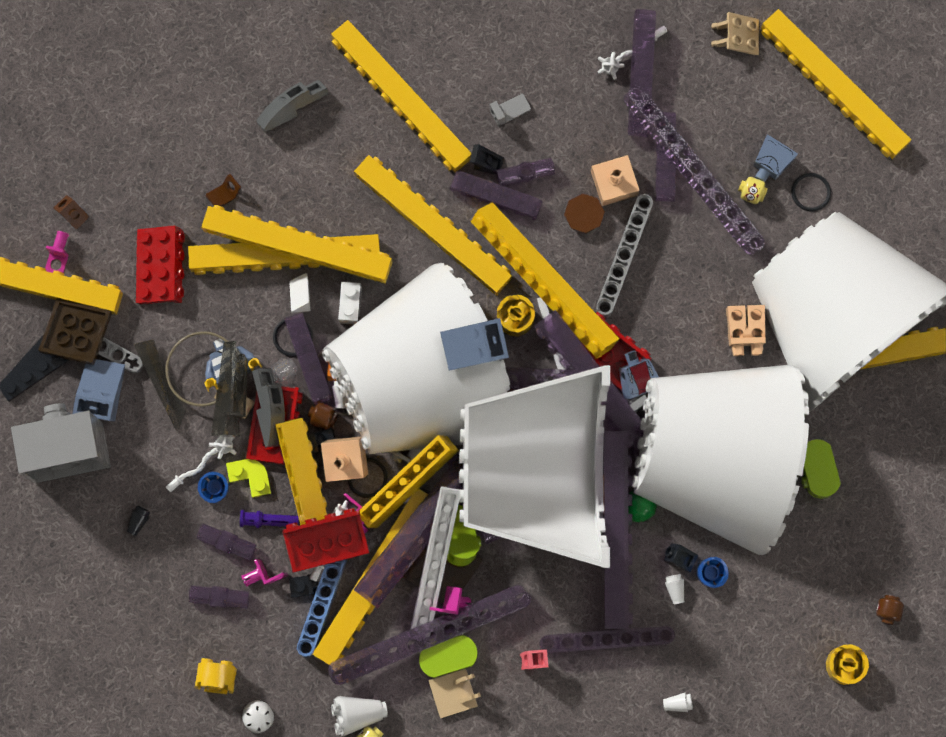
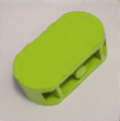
[801,439,841,499]
[447,505,481,566]
[419,633,477,678]

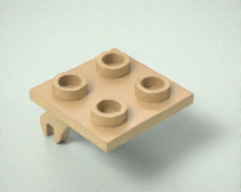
[711,12,759,55]
[428,669,481,718]

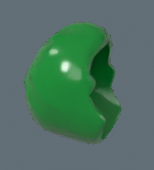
[622,490,657,523]

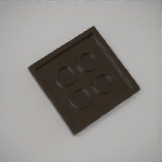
[38,298,112,365]
[402,533,483,605]

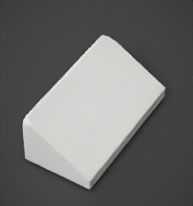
[289,273,311,313]

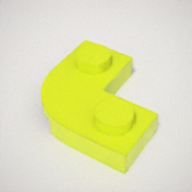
[226,459,271,498]

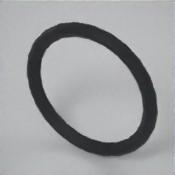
[791,173,831,211]
[273,317,313,357]
[347,457,388,498]

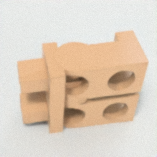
[726,305,766,356]

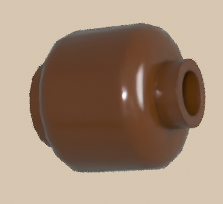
[308,403,338,430]
[876,595,904,625]

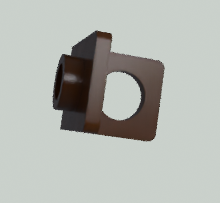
[205,174,241,207]
[54,195,89,229]

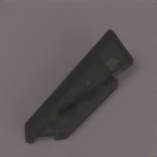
[134,339,187,431]
[211,341,248,437]

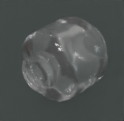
[270,358,298,387]

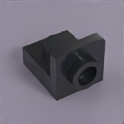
[307,428,335,454]
[663,543,698,572]
[289,574,318,598]

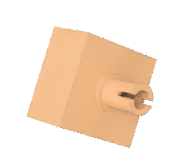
[591,155,639,206]
[321,436,369,482]

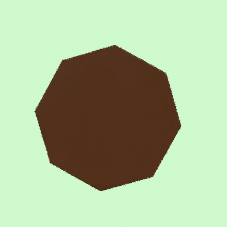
[564,194,605,234]

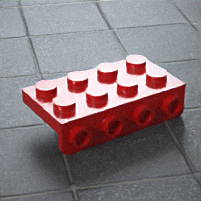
[136,226,185,304]
[565,312,652,393]
[246,386,303,465]
[282,508,369,573]

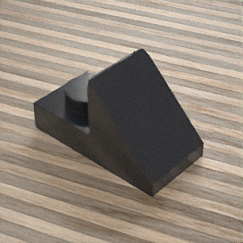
[470,144,504,175]

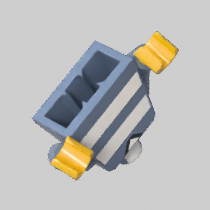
[205,339,262,392]

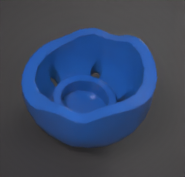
[198,472,229,503]
[697,557,729,588]

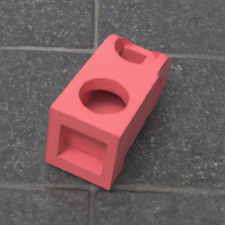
[520,649,548,670]

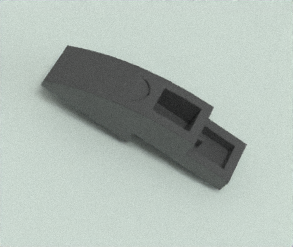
[256,80,328,132]
[252,368,285,447]

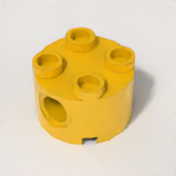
[497,295,535,337]
[826,644,869,685]
[194,658,237,694]

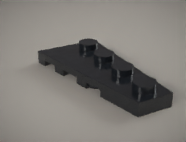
[0,336,70,402]

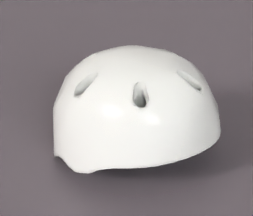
[242,700,274,733]

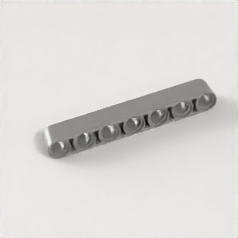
[596,194,653,318]

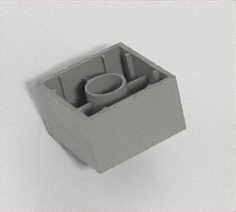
[11,403,111,483]

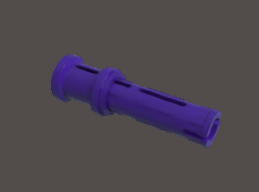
[240,510,299,528]

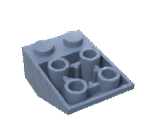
[440,318,509,371]
[72,359,125,421]

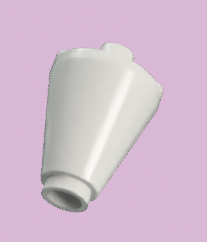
[331,696,387,736]

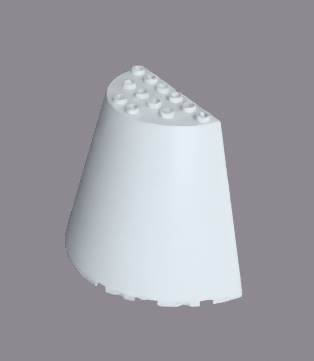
[752,212,946,412]
[322,263,510,454]
[632,365,809,555]
[459,366,610,568]

